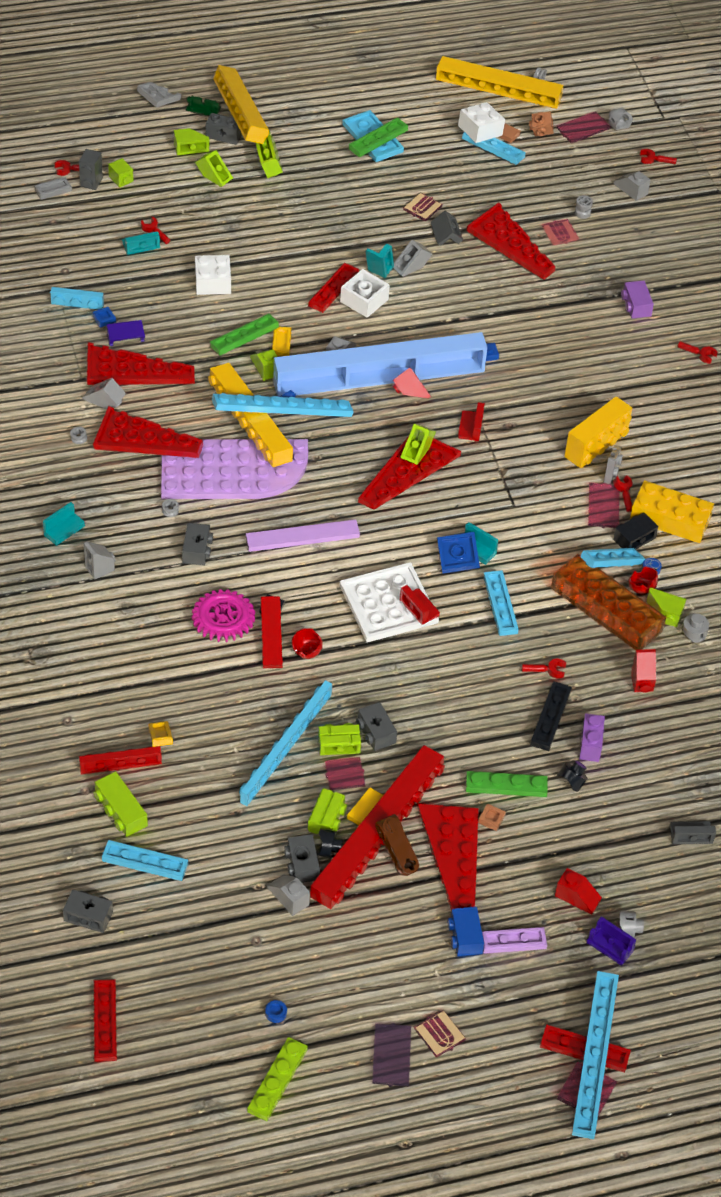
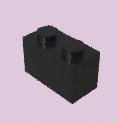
[613,513,659,550]

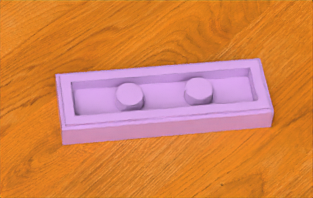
[482,927,547,954]

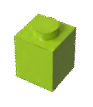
[108,158,133,188]

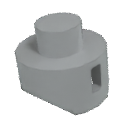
[608,108,633,130]
[682,613,709,643]
[617,910,644,938]

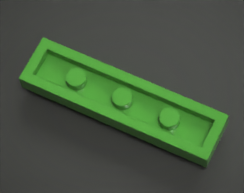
[349,117,408,157]
[210,314,279,356]
[466,771,548,797]

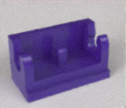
[107,320,145,346]
[587,916,636,966]

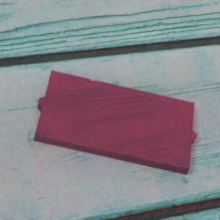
[557,111,610,144]
[588,483,620,528]

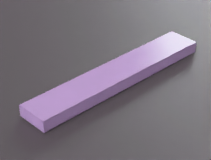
[246,520,360,552]

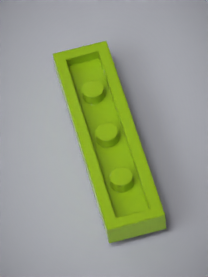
[247,1037,308,1121]

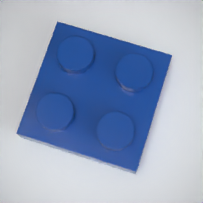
[437,532,480,574]

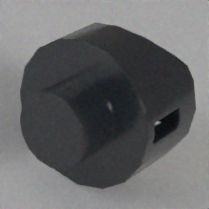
[557,761,588,792]
[316,828,343,858]

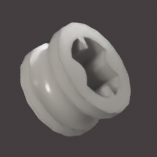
[533,67,547,80]
[70,427,87,444]
[162,499,179,517]

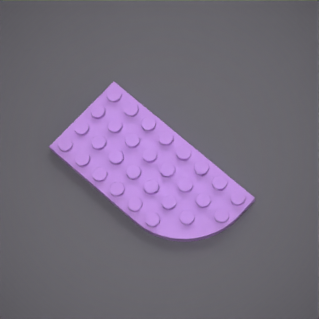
[161,439,308,499]

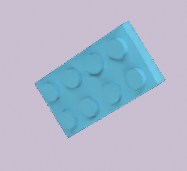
[342,110,404,162]

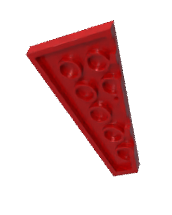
[467,202,555,280]
[87,342,195,385]
[93,406,203,458]
[358,436,461,510]
[417,804,479,911]

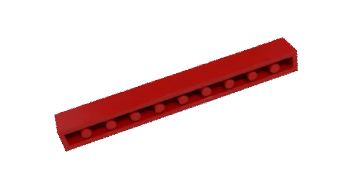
[310,745,445,909]

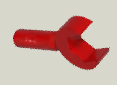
[640,149,677,165]
[55,160,79,176]
[141,216,170,244]
[678,341,718,364]
[613,475,633,512]
[522,658,566,679]

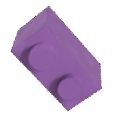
[621,280,654,319]
[579,713,605,762]

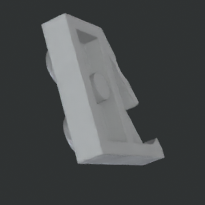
[137,82,181,107]
[604,445,623,484]

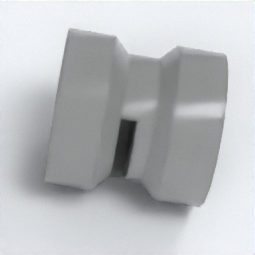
[575,195,593,219]

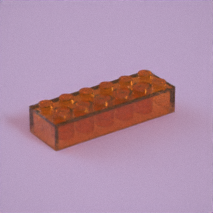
[551,554,666,650]

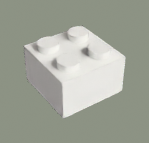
[458,102,505,143]
[195,255,231,295]
[340,269,390,318]

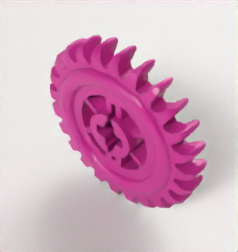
[192,589,255,643]

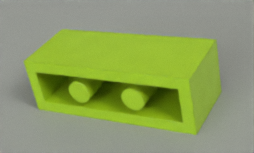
[256,128,283,178]
[93,771,148,837]

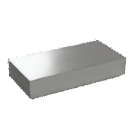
[34,177,72,200]

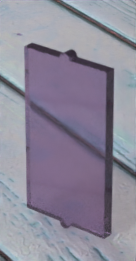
[372,1023,411,1087]

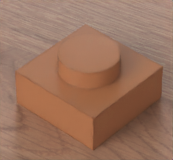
[478,804,506,831]

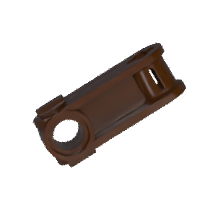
[375,814,419,876]

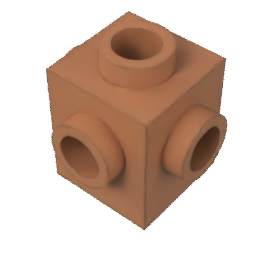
[529,111,554,136]

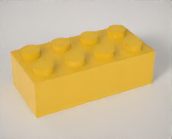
[564,396,632,469]
[630,480,714,543]

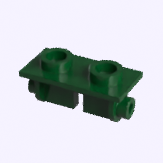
[186,95,221,116]

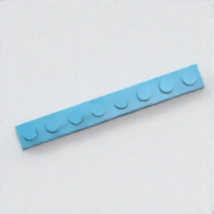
[211,393,354,417]
[239,680,332,806]
[572,971,619,1139]

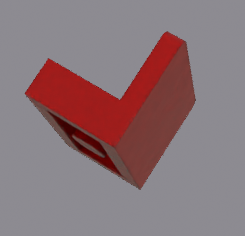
[458,402,485,441]
[400,585,440,625]

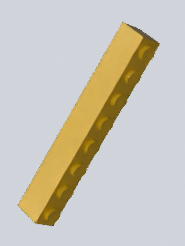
[436,56,564,109]
[213,65,269,144]
[208,363,293,467]

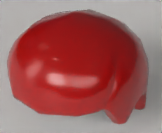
[629,566,658,594]
[292,628,323,659]

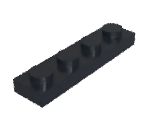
[530,681,572,751]

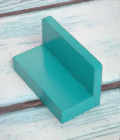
[122,231,160,255]
[366,244,394,278]
[43,502,85,546]
[465,522,498,565]

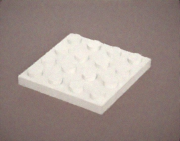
[340,562,439,643]

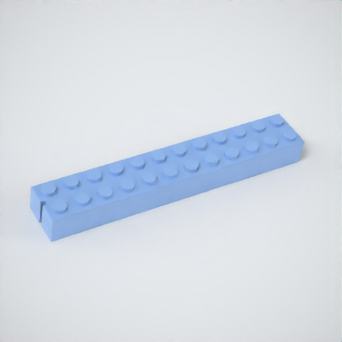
[273,332,487,397]

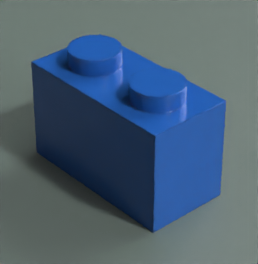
[448,907,484,957]

